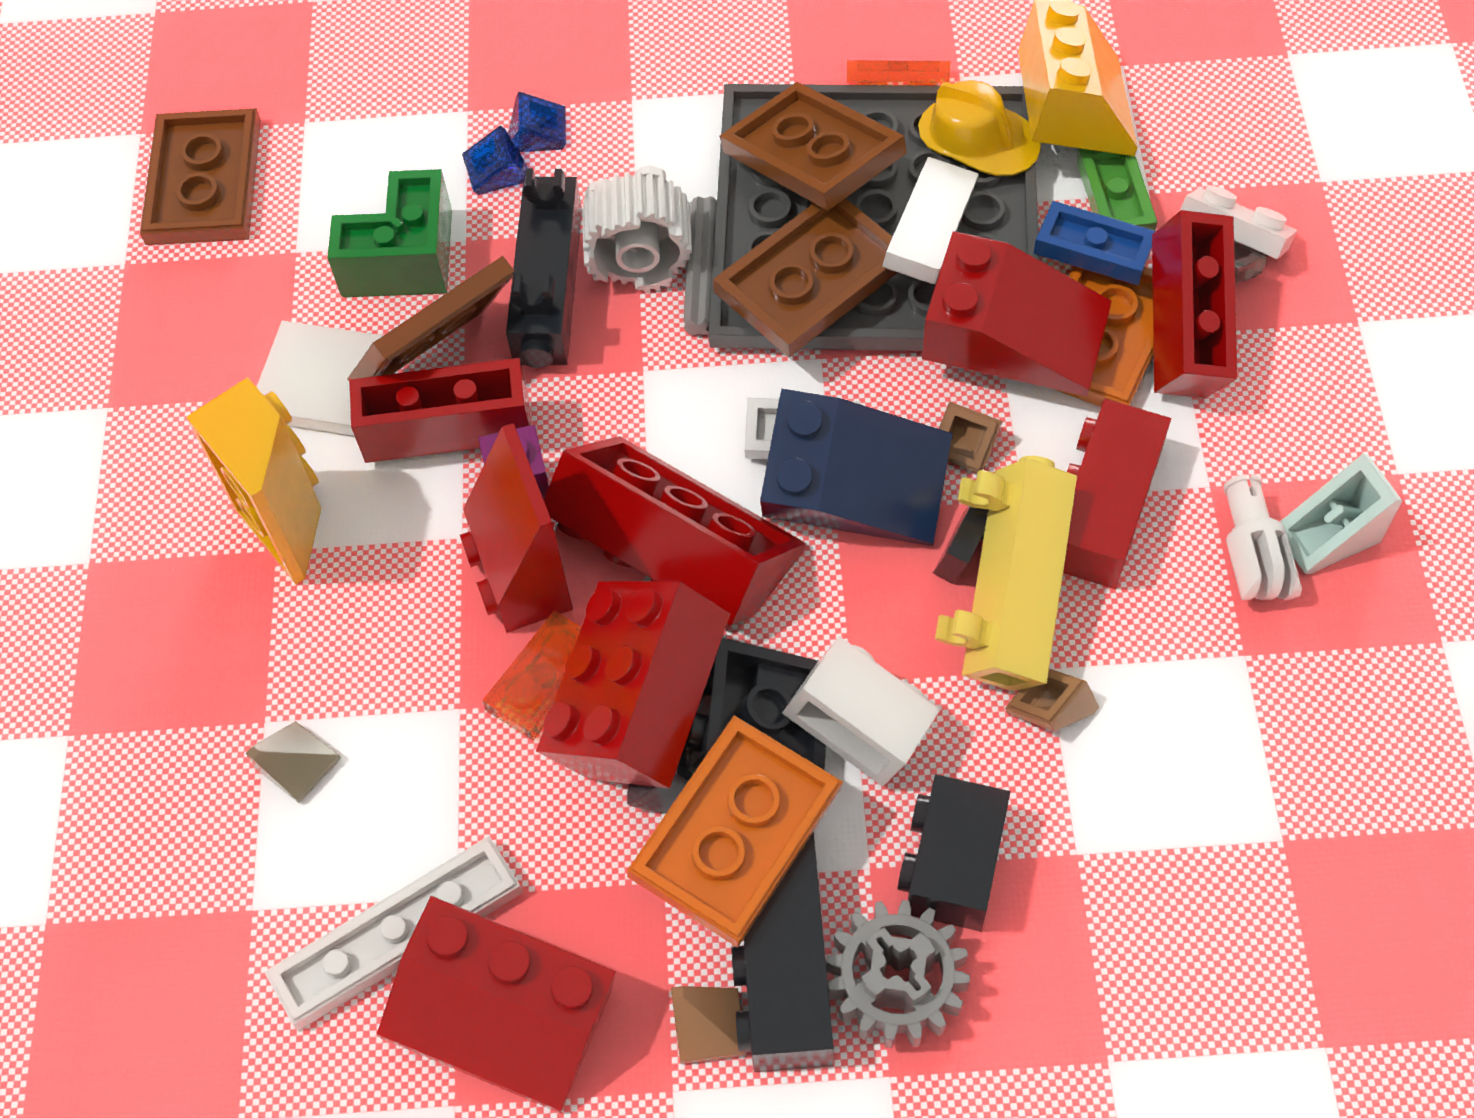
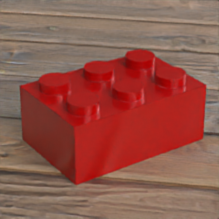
[536,581,730,789]

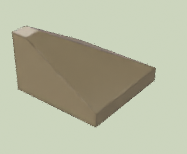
[245,721,341,803]

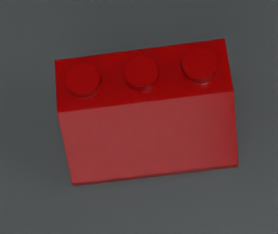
[377,896,616,1113]

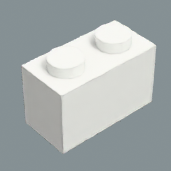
[782,636,941,787]

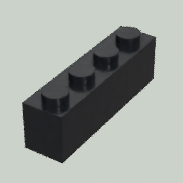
[731,832,834,1072]

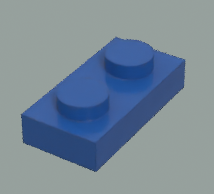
[1033,201,1155,285]

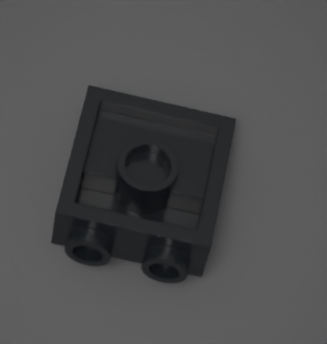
[685,638,826,770]

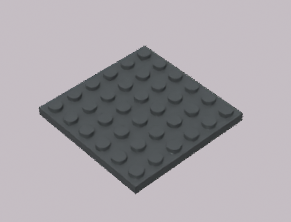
[709,84,1039,351]

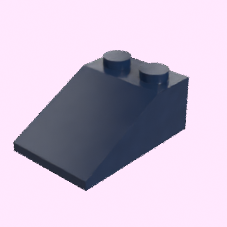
[760,388,953,546]

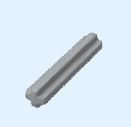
[683,196,717,335]

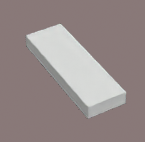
[882,157,979,284]

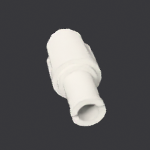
[1223,474,1302,600]

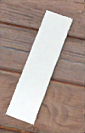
[264,836,523,1031]

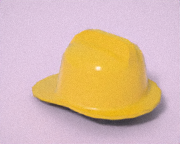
[918,80,1041,176]

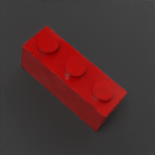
[1152,210,1237,398]
[349,358,531,463]
[1063,398,1172,590]

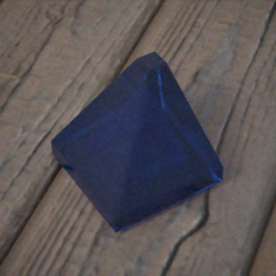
[506,91,566,153]
[462,125,529,195]

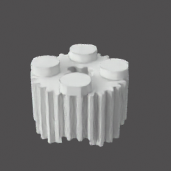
[582,165,692,293]

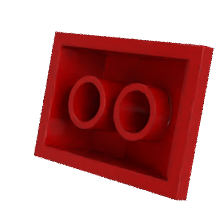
[922,231,1112,397]
[459,423,573,633]

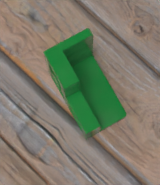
[327,169,452,298]

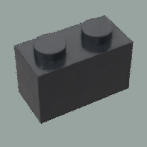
[897,774,1011,932]

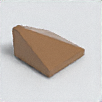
[938,401,1003,473]
[1005,668,1099,731]
[671,986,747,1064]

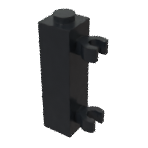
[506,168,582,368]

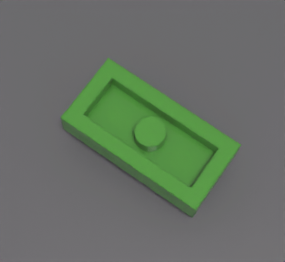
[1077,148,1158,231]

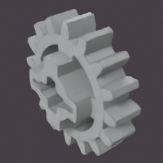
[826,900,970,1049]

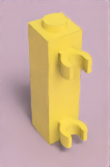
[935,456,1077,691]

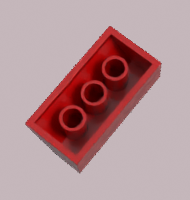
[544,436,807,626]

